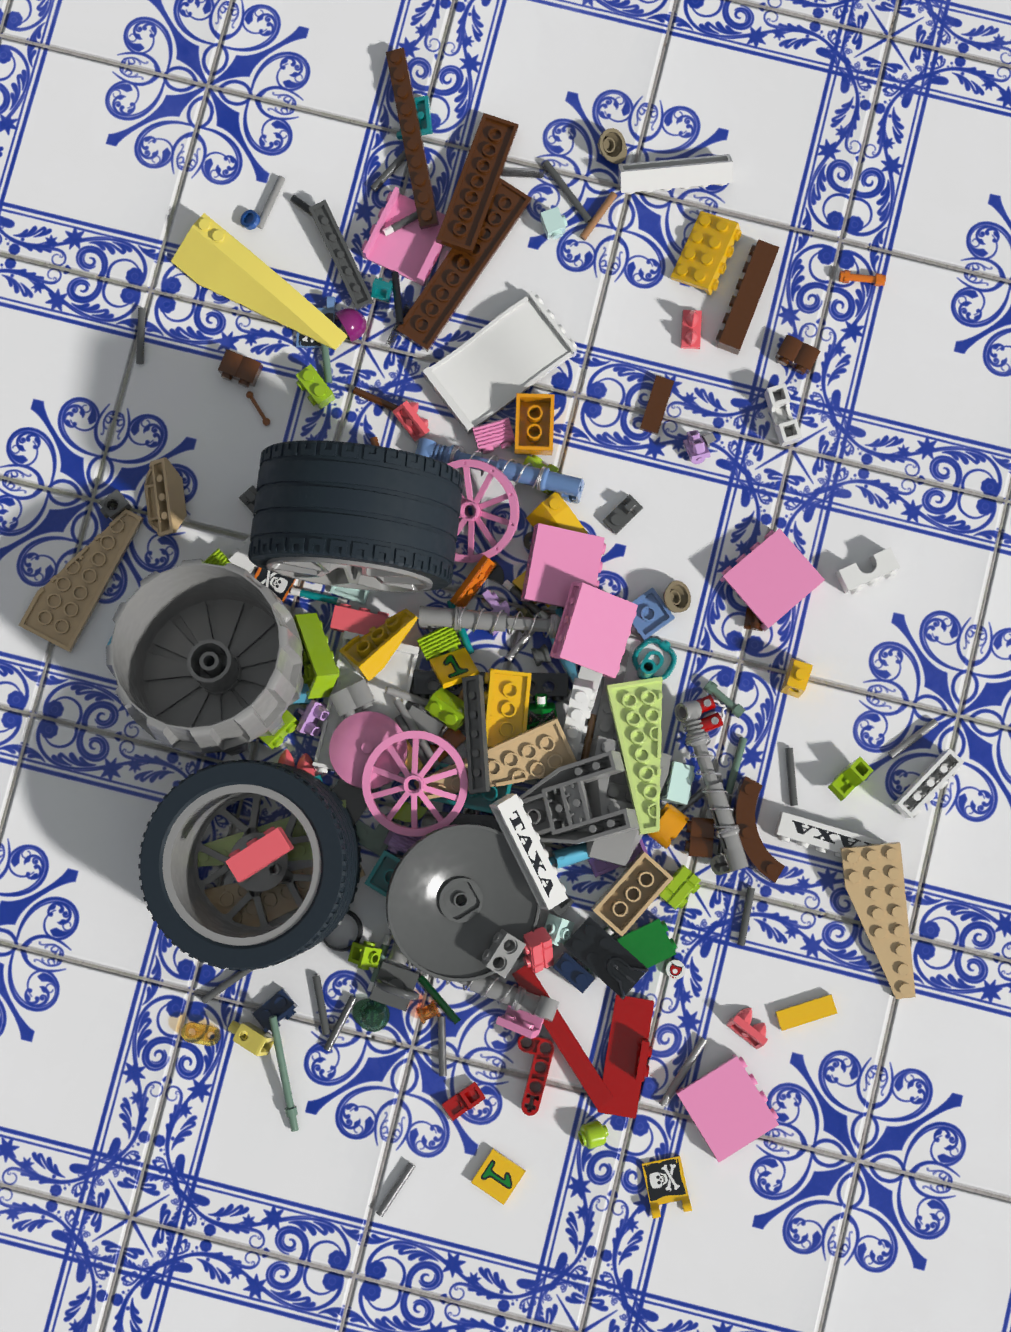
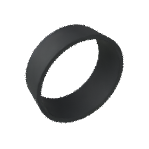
[323,910,363,952]

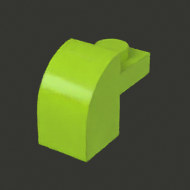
[828,757,874,801]
[393,796,428,822]

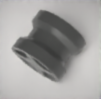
[531,644,551,667]

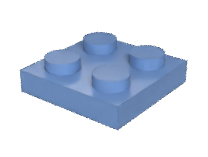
[632,587,675,641]

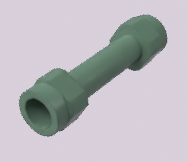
[703,680,745,718]

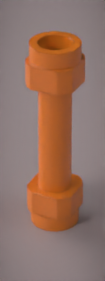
[839,270,886,287]

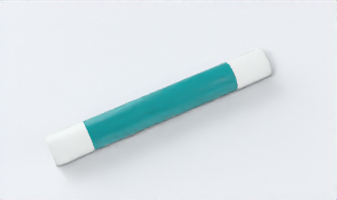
[290,587,348,605]

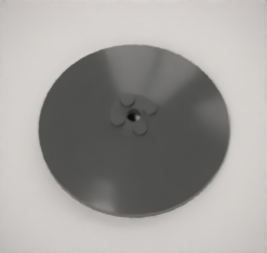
[386,823,541,982]

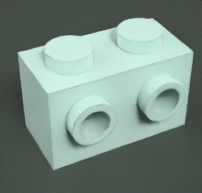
[660,761,695,805]

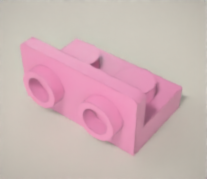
[496,1005,544,1039]

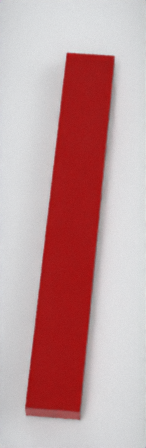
[512,966,613,1108]

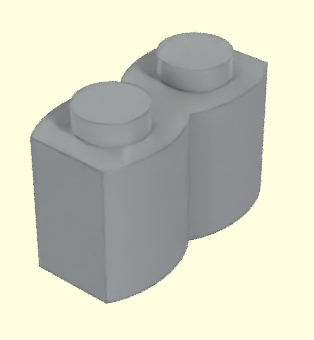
[330,679,375,718]

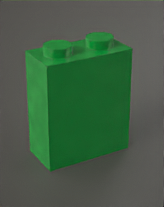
[616,918,677,968]

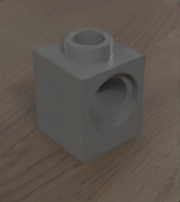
[99,489,132,520]

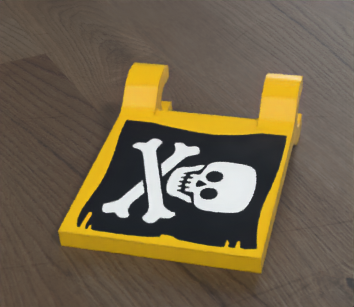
[642,1156,692,1219]

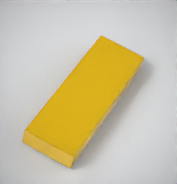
[775,994,837,1031]

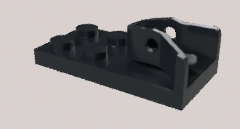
[563,916,649,1000]

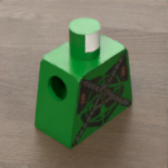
[526,693,558,731]

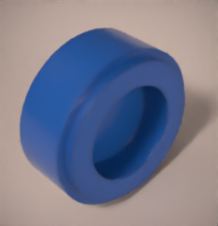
[240,210,260,230]

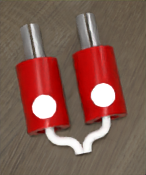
[687,695,727,734]

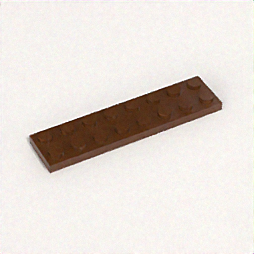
[436,113,519,254]

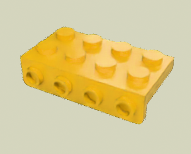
[670,211,742,295]
[484,668,532,747]

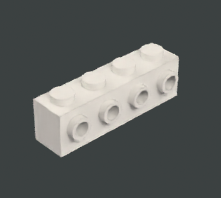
[563,677,596,760]
[892,749,964,818]

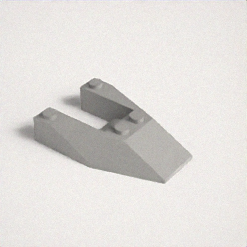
[584,736,672,866]
[520,751,640,844]

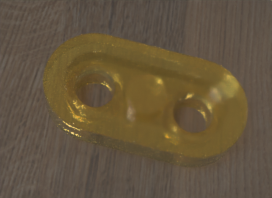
[181,1022,221,1046]

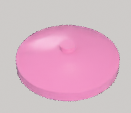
[329,711,407,789]

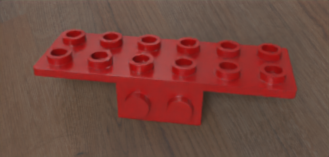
[597,994,654,1118]

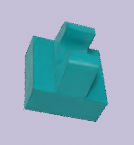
[371,278,393,303]

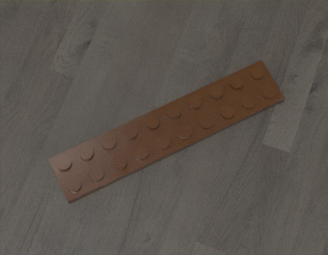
[396,178,532,352]

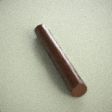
[353,387,398,411]

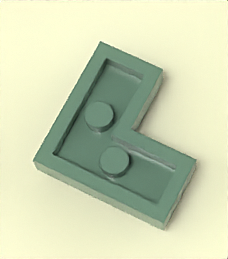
[355,814,402,856]

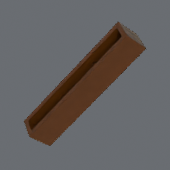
[716,239,780,355]

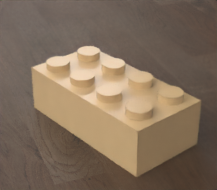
[591,851,673,936]

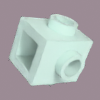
[544,913,575,946]

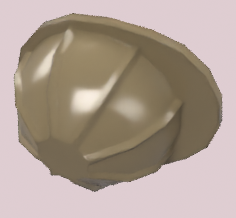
[597,128,627,164]
[663,580,691,613]

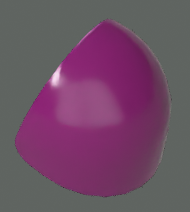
[335,308,367,342]

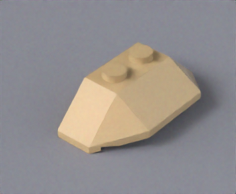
[144,457,187,537]

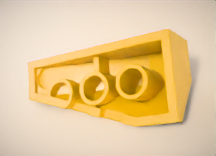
[526,492,588,534]
[339,609,418,682]

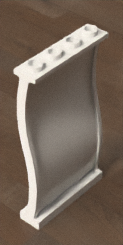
[422,291,577,435]
[312,631,420,776]

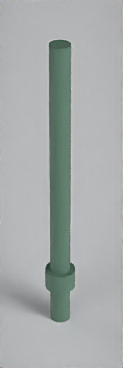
[269,1015,299,1132]

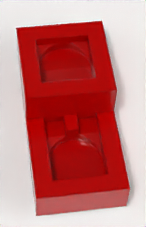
[441,1082,486,1121]

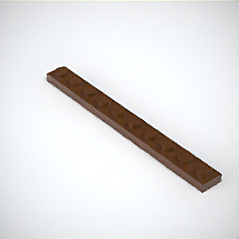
[386,48,439,230]

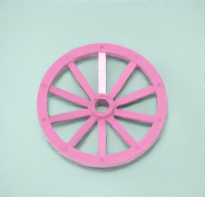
[447,459,519,563]
[362,730,468,837]

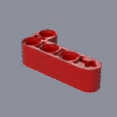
[517,1035,554,1116]

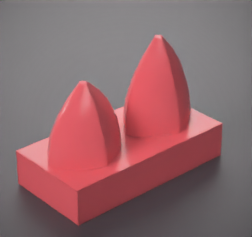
[681,310,702,349]
[392,400,430,441]
[278,749,316,777]
[726,1007,768,1049]

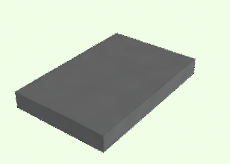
[331,778,380,826]

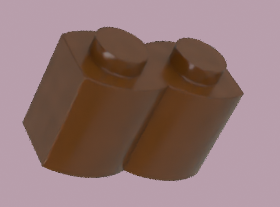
[775,335,821,375]
[218,349,263,388]
[684,817,715,858]

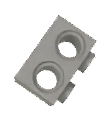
[481,929,526,978]

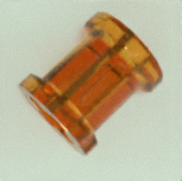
[416,1000,441,1024]

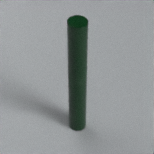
[418,975,461,1024]

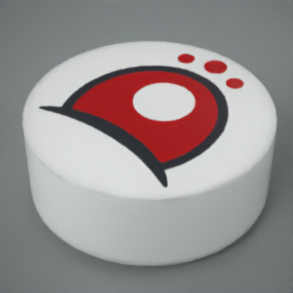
[665,959,685,980]

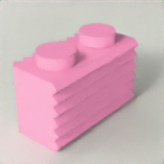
[472,417,515,454]

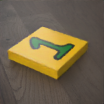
[429,648,479,689]
[471,1148,526,1205]

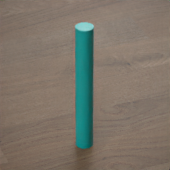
[447,600,474,655]

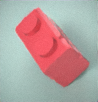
[523,927,554,973]

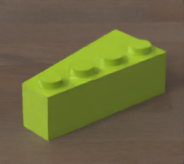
[294,613,340,699]

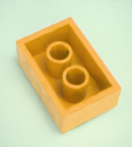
[514,393,555,456]

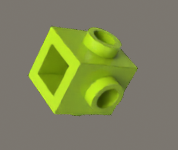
[348,940,382,970]

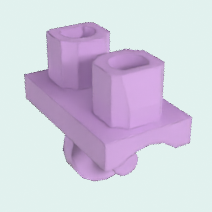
[683,430,710,464]
[296,700,330,736]

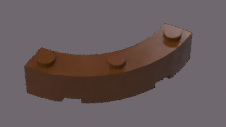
[733,776,785,883]

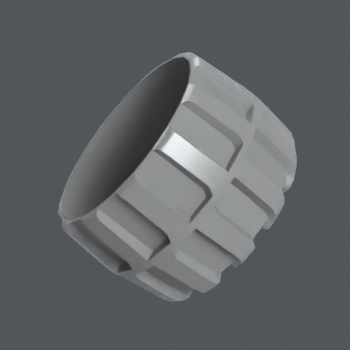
[106,559,304,757]

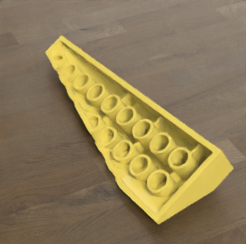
[171,213,348,350]

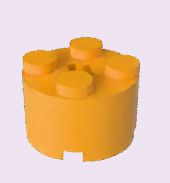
[647,803,689,849]

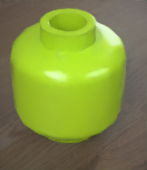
[578,1120,609,1149]

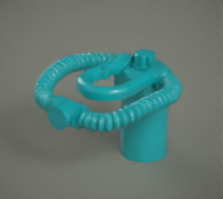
[632,637,677,680]

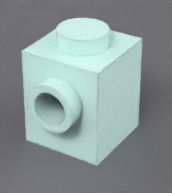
[540,207,568,239]

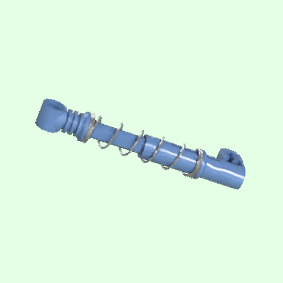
[415,438,585,503]

